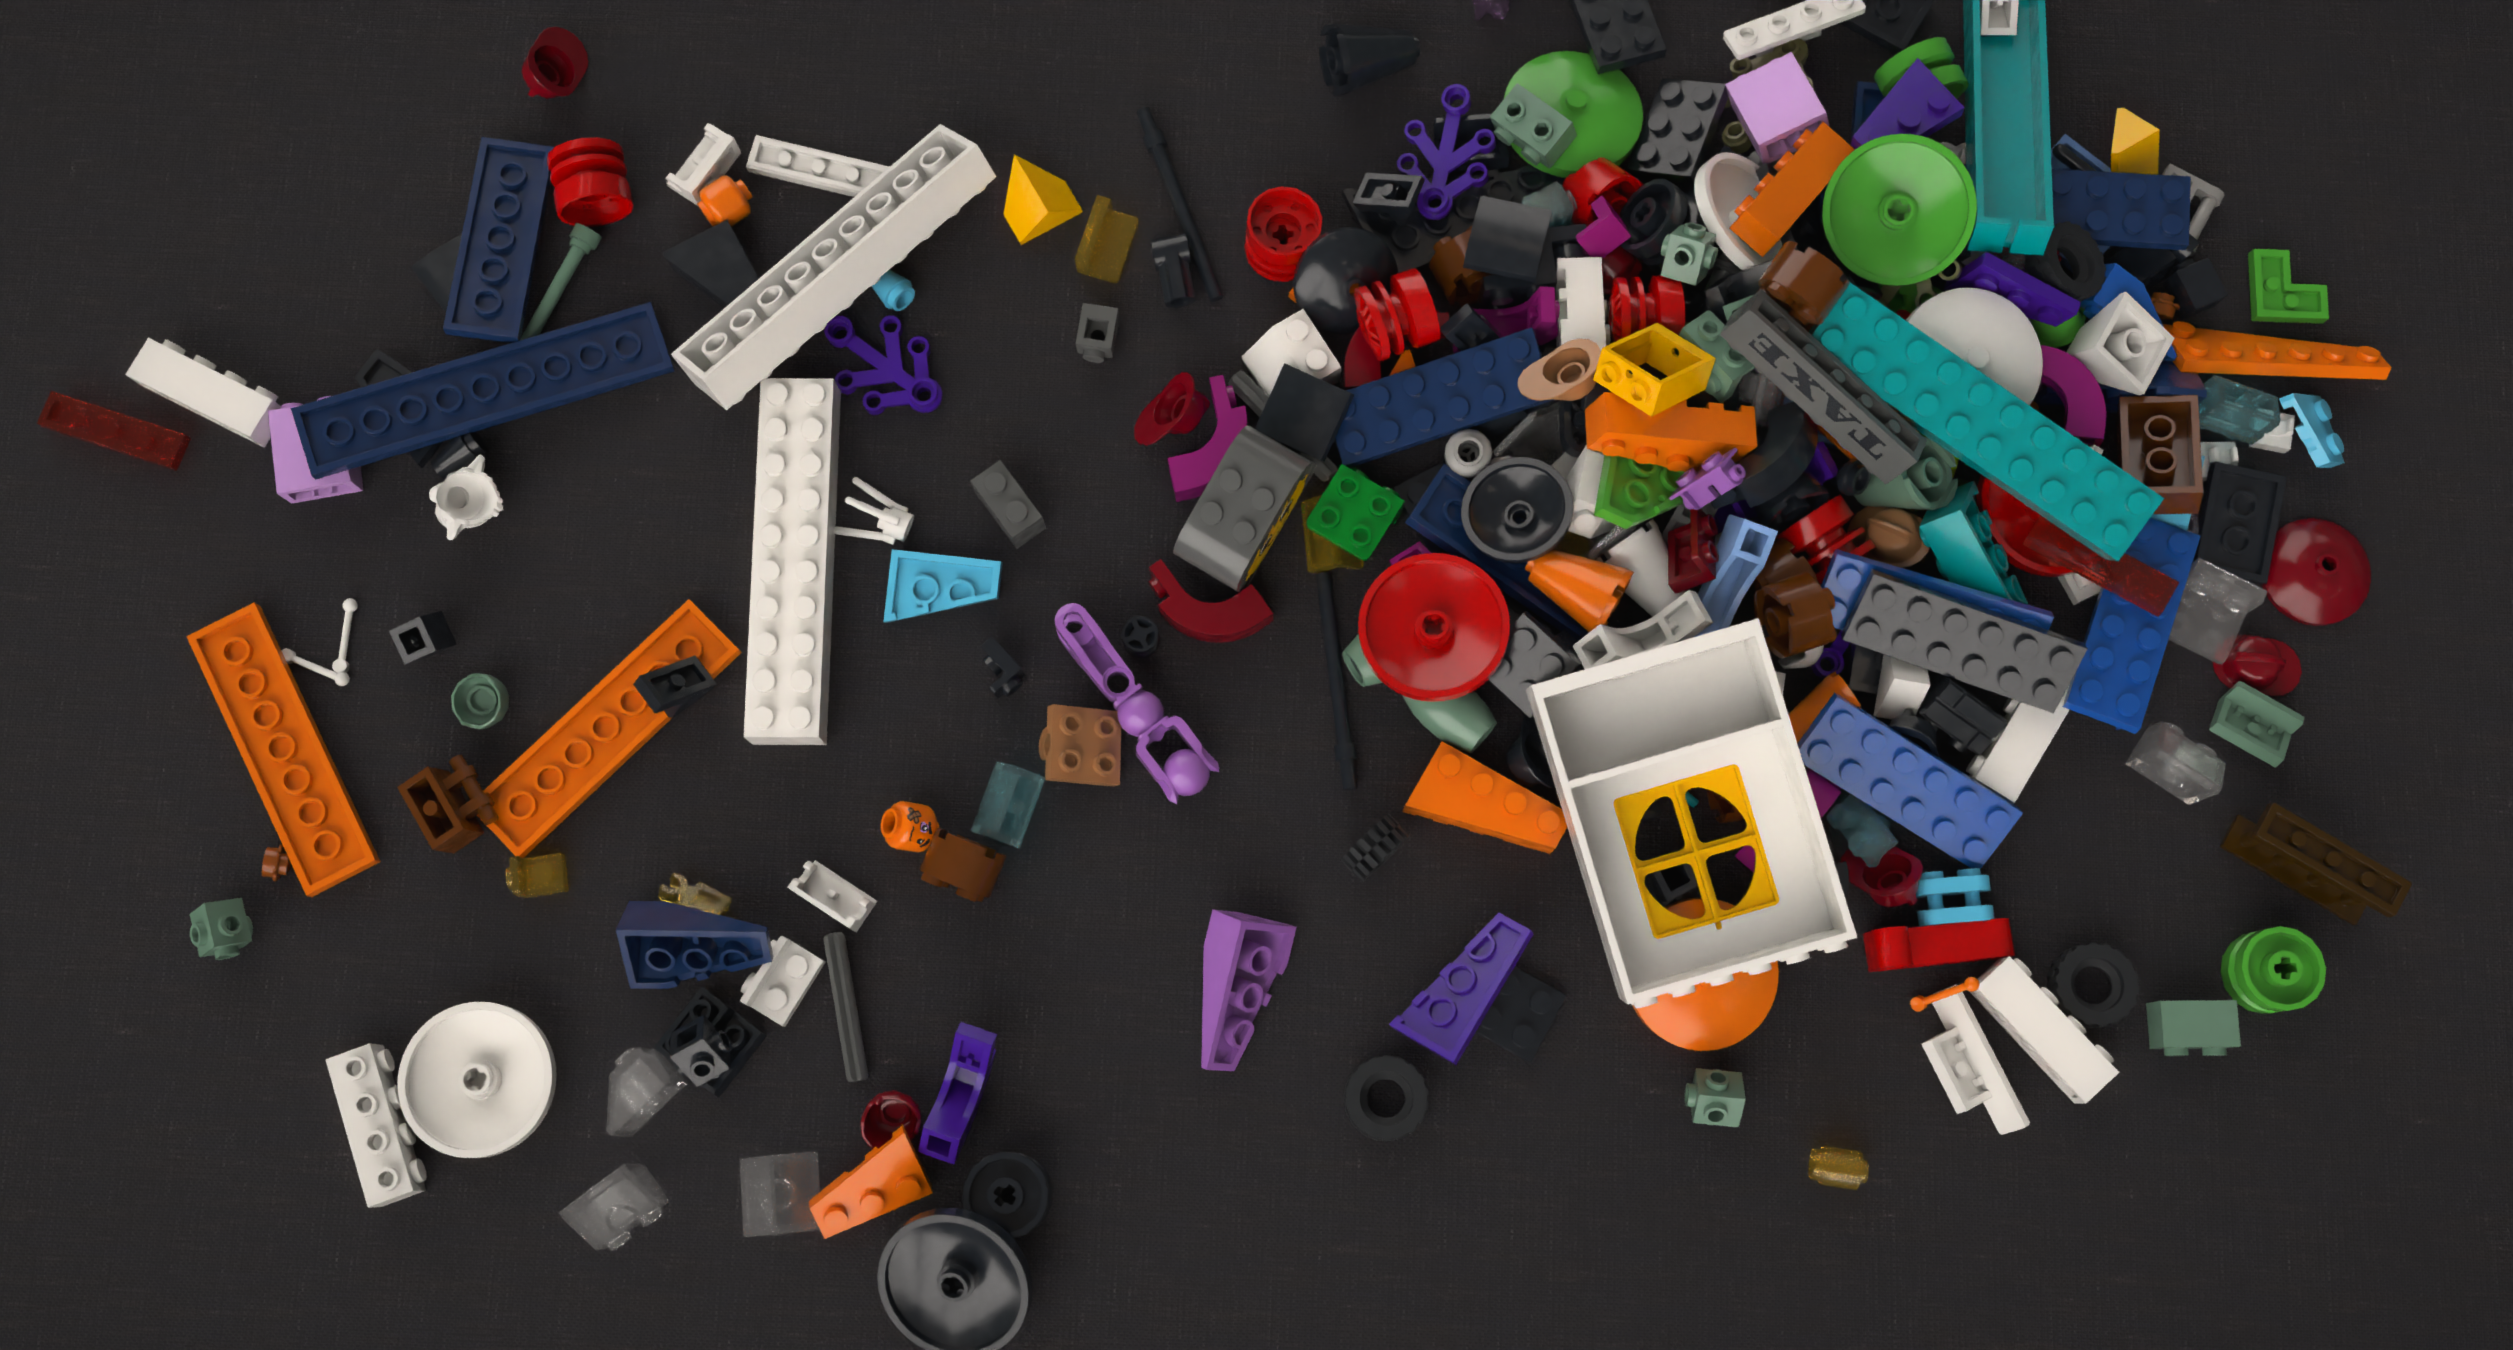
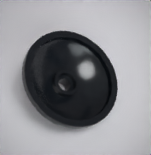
[1293,227,1398,334]
[1461,457,1574,563]

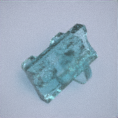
[1826,794,1898,868]

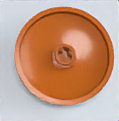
[1632,897,1779,1051]

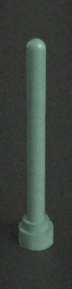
[520,223,602,340]

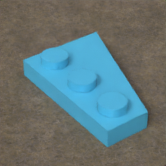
[883,549,1003,623]

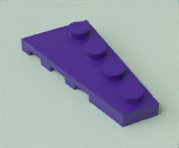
[1389,913,1534,1065]

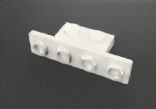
[1723,0,1866,60]
[1921,984,2030,1135]

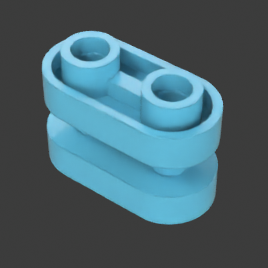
[1916,868,1995,927]

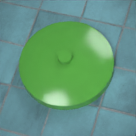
[1503,51,1643,178]
[1822,134,1977,286]

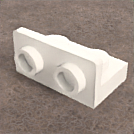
[740,936,826,1027]

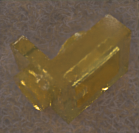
[505,853,569,898]

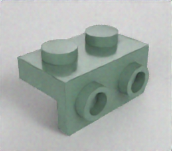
[1674,311,1755,403]
[2209,681,2305,768]

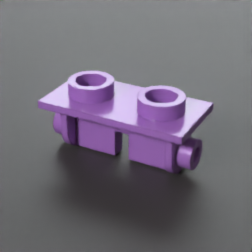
[1669,447,1746,510]

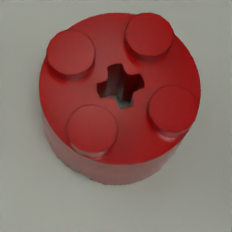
[1562,157,1643,227]

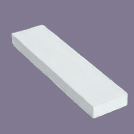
[746,135,889,197]

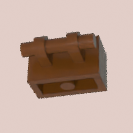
[397,755,498,854]

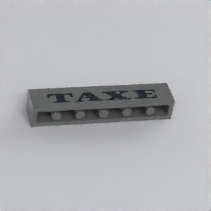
[1720,289,1927,484]

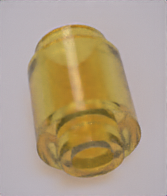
[1808,1146,1869,1190]

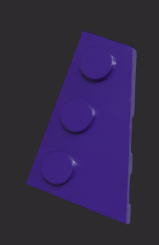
[1851,58,1965,149]
[1944,252,2081,327]

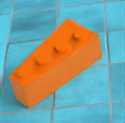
[1729,122,1855,258]
[1585,392,1758,472]
[1402,741,1567,854]

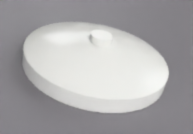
[1694,152,1782,270]
[1906,288,2043,406]
[397,1002,556,1158]

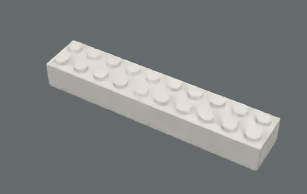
[671,124,996,410]
[744,378,841,745]

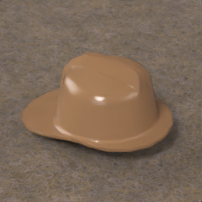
[1517,339,1601,401]
[1847,506,1930,568]

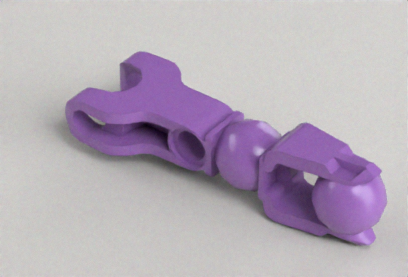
[1055,603,1219,804]

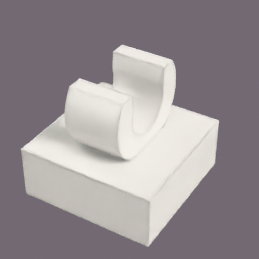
[2249,409,2295,453]
[2201,442,2239,481]
[2057,562,2106,605]

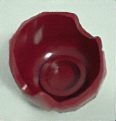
[860,1090,921,1149]

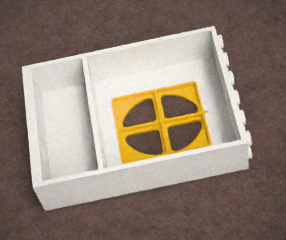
[1526,618,1857,1008]

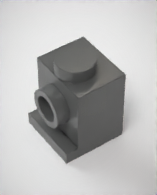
[1075,303,1120,363]

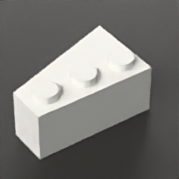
[1555,257,1610,350]

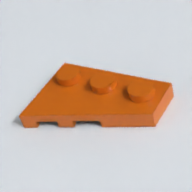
[809,1125,933,1239]

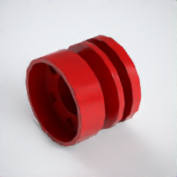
[547,137,634,227]
[1244,186,1323,282]
[1354,268,1441,361]
[1608,275,1685,343]
[1776,495,1876,585]

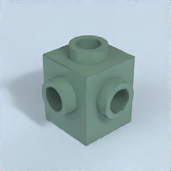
[1661,223,1718,286]
[190,898,253,960]
[1684,1068,1746,1127]

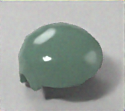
[451,673,509,730]

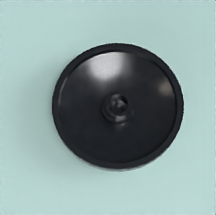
[877,1208,1033,1350]

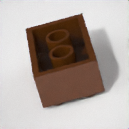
[2116,395,2203,514]

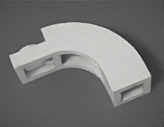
[1573,590,1713,669]

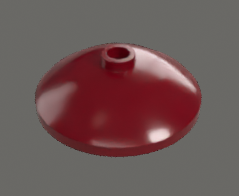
[2262,518,2371,626]

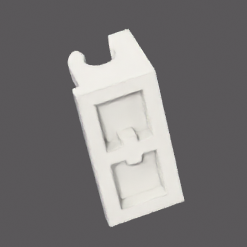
[665,123,741,206]
[787,860,878,933]

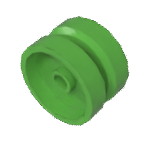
[1873,37,1969,99]
[2220,926,2326,1014]

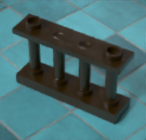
[2219,802,2413,925]

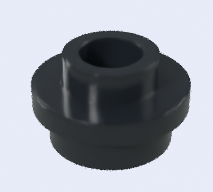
[1836,458,1871,496]

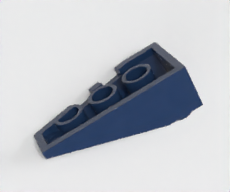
[2035,361,2207,413]
[616,901,774,989]

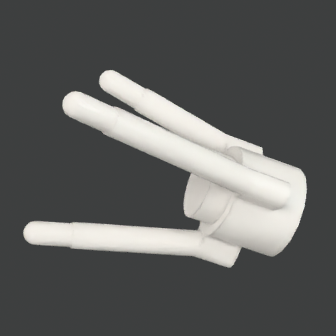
[834,477,914,545]

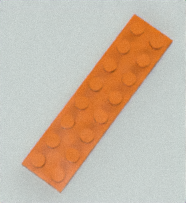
[477,599,742,860]
[186,602,381,897]

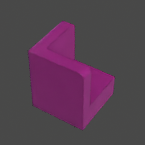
[1576,195,1632,259]

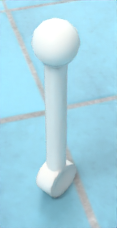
[332,598,358,673]
[281,648,350,686]

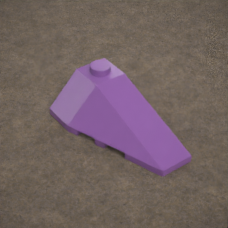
[1201,909,1297,1071]

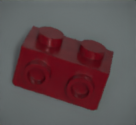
[1668,509,1719,594]

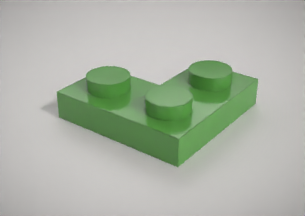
[2248,249,2329,324]

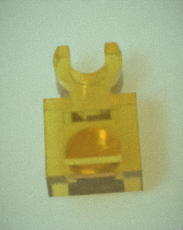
[658,873,732,916]

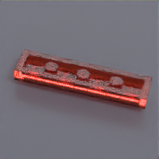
[37,391,191,471]
[2023,515,2180,617]

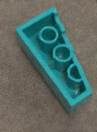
[1919,481,2028,605]

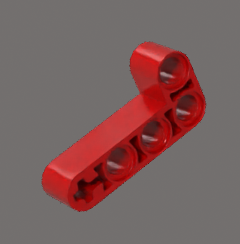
[1863,918,2015,972]

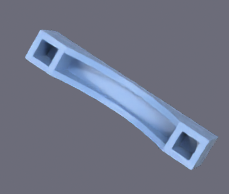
[1695,514,1778,637]

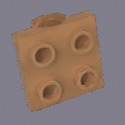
[1039,704,1121,787]

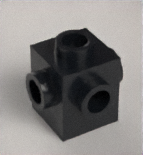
[670,1015,732,1087]

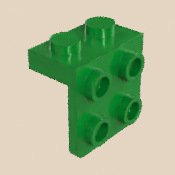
[1306,464,1405,561]

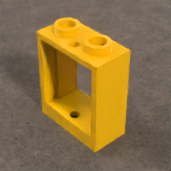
[1593,323,1716,417]

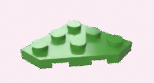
[1594,455,1685,529]

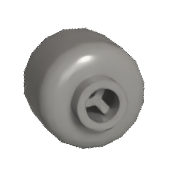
[1444,429,1493,479]

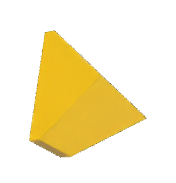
[2111,108,2160,175]
[1003,154,1083,245]

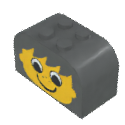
[1173,425,1318,592]

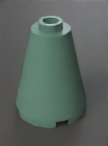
[1854,437,1958,510]

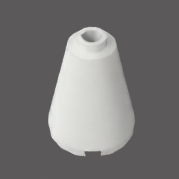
[1596,519,1686,617]

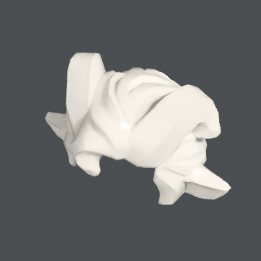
[429,455,503,540]

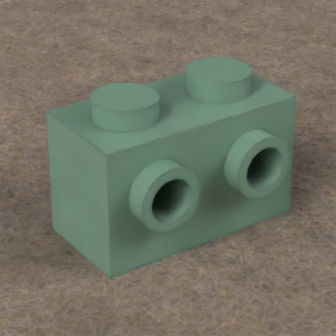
[1490,83,1577,169]
[2146,1000,2241,1056]

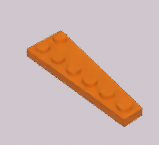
[2163,321,2392,380]

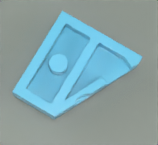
[2279,393,2345,468]

